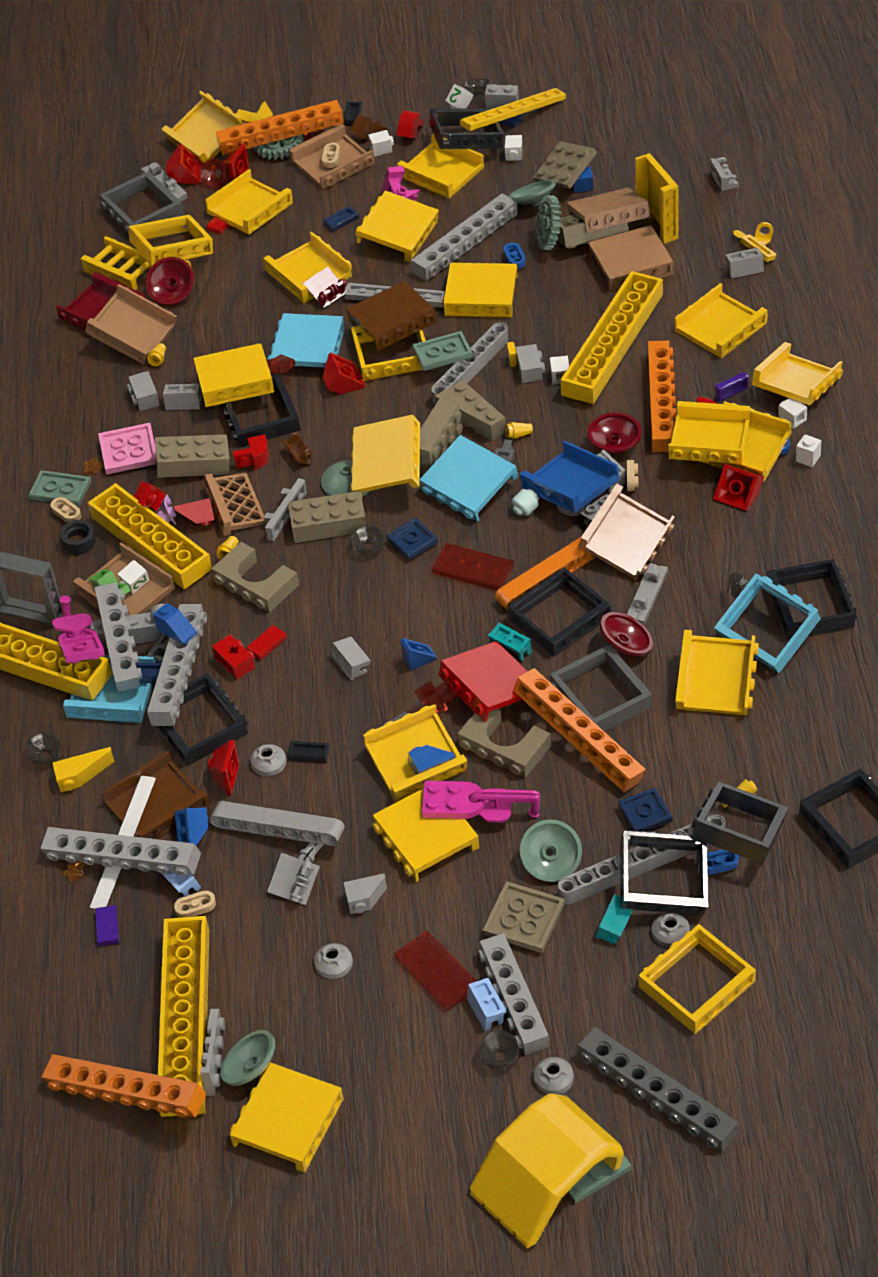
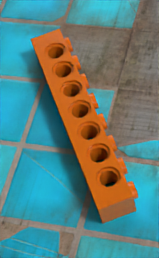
[216,100,344,155]
[648,340,676,452]
[513,668,646,792]
[42,1054,206,1118]

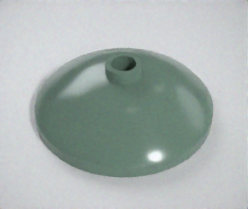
[508,180,556,206]
[321,460,371,497]
[520,820,582,882]
[220,1030,275,1086]

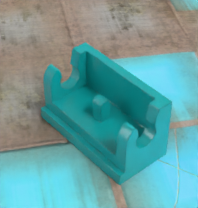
[488,623,532,661]
[596,894,633,944]

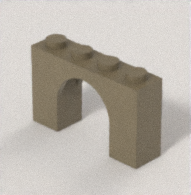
[212,542,299,613]
[458,709,551,778]

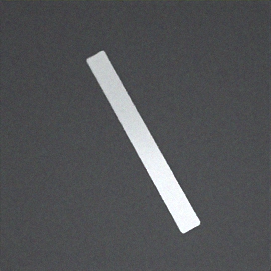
[90,776,156,909]

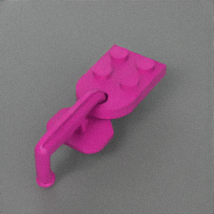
[52,596,105,663]
[422,781,540,822]

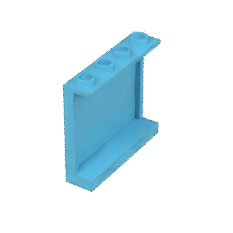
[268,313,345,372]
[419,435,519,522]
[63,654,155,723]

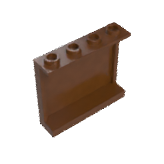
[346,281,437,351]
[101,751,210,839]

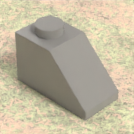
[344,874,387,914]

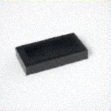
[344,102,363,126]
[287,741,330,763]

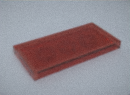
[431,543,515,591]
[394,930,477,1012]

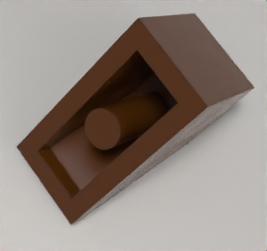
[350,113,388,141]

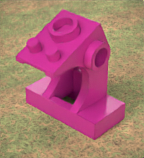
[381,166,419,202]

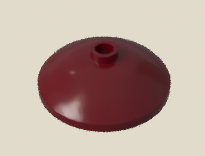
[146,257,195,305]
[588,412,642,453]
[599,612,653,656]

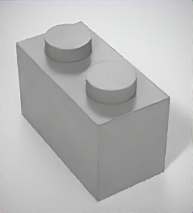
[485,84,519,109]
[516,344,545,383]
[127,371,160,411]

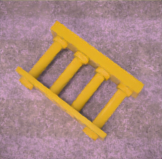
[80,236,156,290]

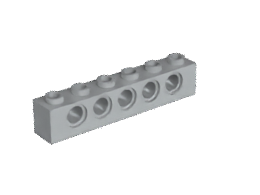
[95,582,143,692]
[478,933,550,1056]

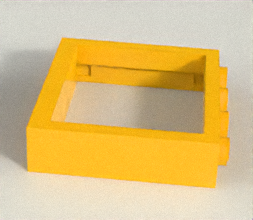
[129,214,213,266]
[351,326,426,381]
[639,924,756,1034]

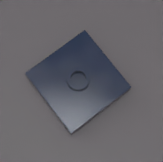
[386,518,438,560]
[618,788,673,832]

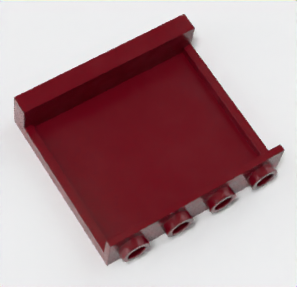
[56,272,146,331]

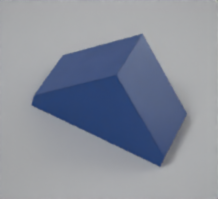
[400,638,437,671]

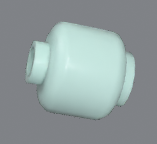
[512,489,539,516]

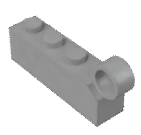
[86,604,164,649]

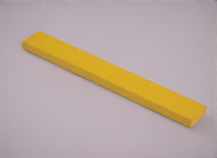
[460,88,566,131]

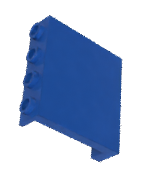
[520,441,620,513]

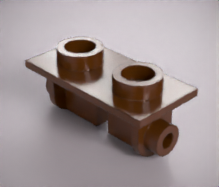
[282,433,312,466]

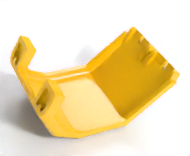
[470,1094,624,1248]

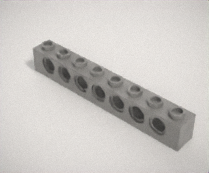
[411,193,517,281]
[147,604,207,726]
[40,827,201,876]

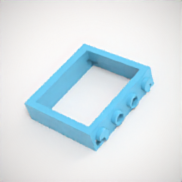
[714,573,821,674]

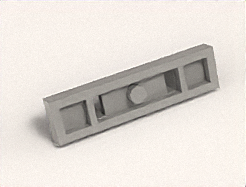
[141,162,188,201]
[264,478,307,542]
[627,563,668,625]

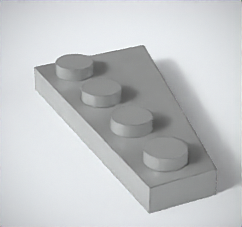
[200,1009,225,1096]

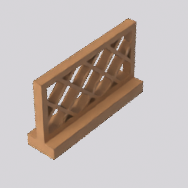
[204,473,265,536]

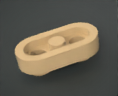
[322,143,340,168]
[627,460,638,491]
[51,497,81,523]
[174,891,216,918]

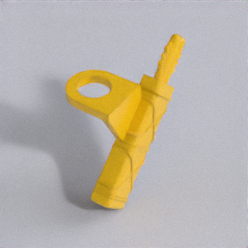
[237,101,273,123]
[733,222,776,262]

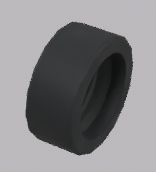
[60,520,96,554]

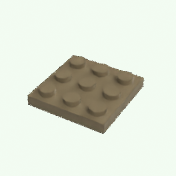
[533,141,597,189]
[483,881,565,953]

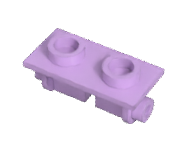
[155,489,176,525]

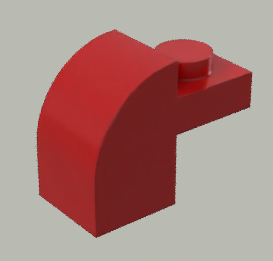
[396,110,424,138]
[233,434,269,470]
[134,481,167,511]

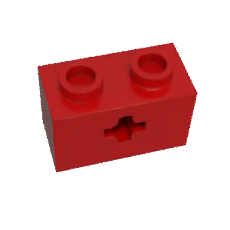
[212,634,255,680]

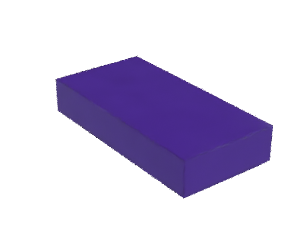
[715,371,748,402]
[95,905,119,946]

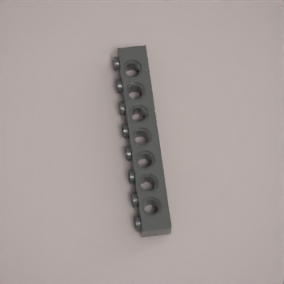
[578,1027,738,1152]

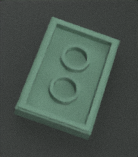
[412,331,473,371]
[28,470,92,507]

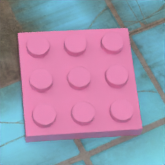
[98,423,156,474]

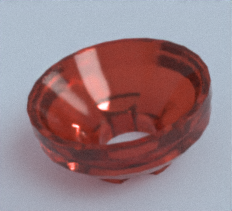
[200,158,228,188]

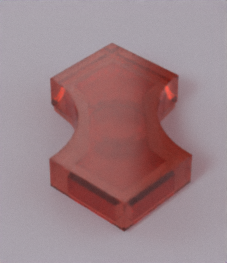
[266,354,296,374]

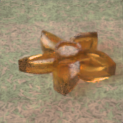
[84,457,104,475]
[61,862,85,883]

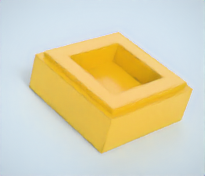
[507,342,517,367]

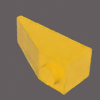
[53,747,114,792]

